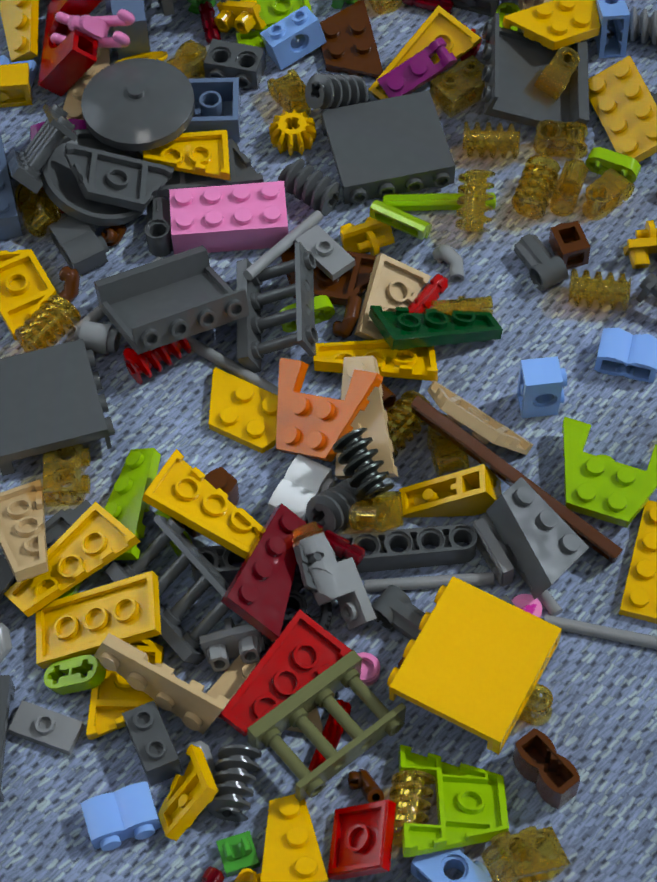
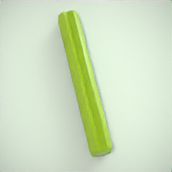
[383,192,496,211]

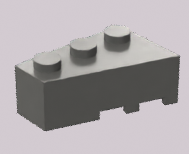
[486,477,589,600]

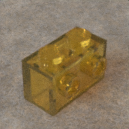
[430,55,485,118]

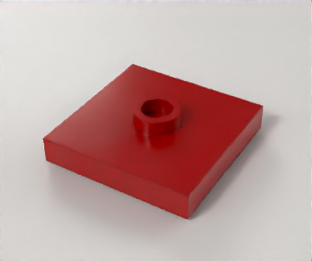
[327,799,396,880]

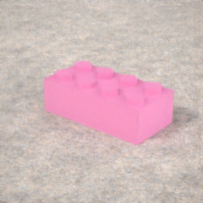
[169,181,288,255]

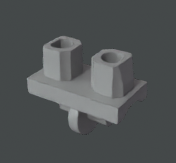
[199,617,266,672]

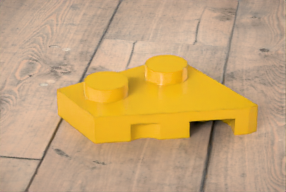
[158,744,218,841]

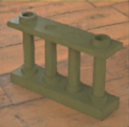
[247,650,406,802]

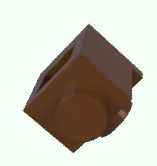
[549,220,591,269]

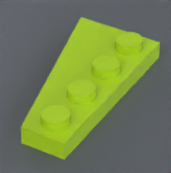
[104,448,161,560]

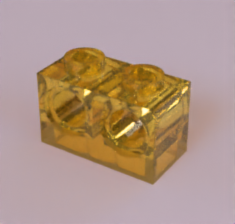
[43,443,91,507]
[481,826,570,882]

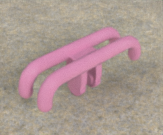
[50,9,135,48]

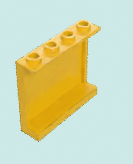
[387,576,562,754]

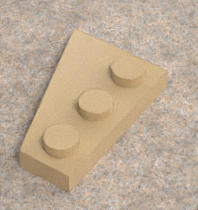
[354,253,432,340]

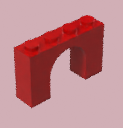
[38,0,102,96]

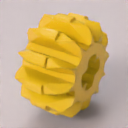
[269,109,317,157]

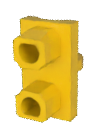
[214,0,266,34]
[340,216,395,255]
[623,220,657,269]

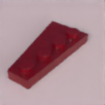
[221,503,306,642]

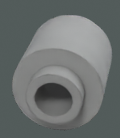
[74,321,121,355]

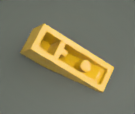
[399,464,502,518]

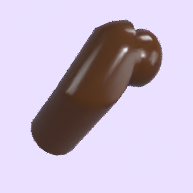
[101,224,127,246]
[52,266,80,311]
[332,295,362,339]
[348,769,384,803]

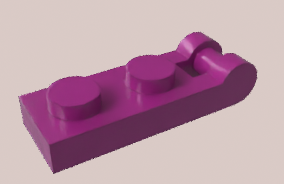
[377,37,457,98]

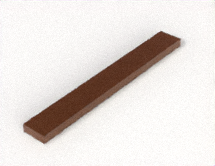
[411,395,623,563]

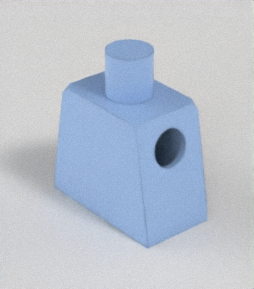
[595,0,630,58]

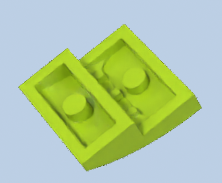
[370,200,432,241]

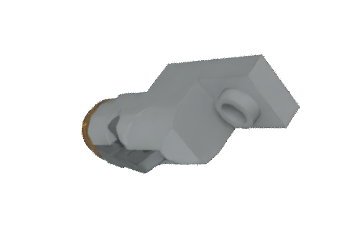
[292,521,377,630]

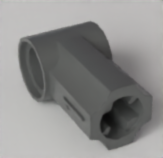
[144,197,173,257]
[514,233,568,291]
[372,585,425,641]

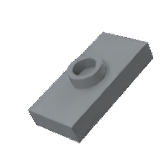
[295,225,355,281]
[472,518,515,587]
[8,700,85,756]

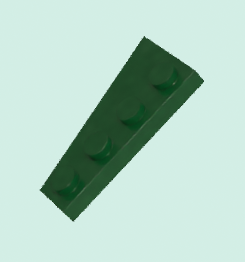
[369,305,503,350]

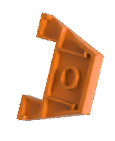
[276,357,384,462]

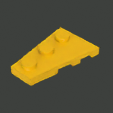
[260,794,329,882]

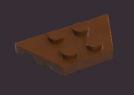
[320,0,383,81]
[280,243,378,306]

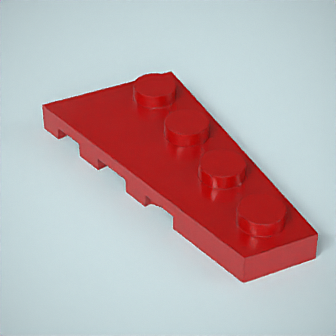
[219,609,352,737]

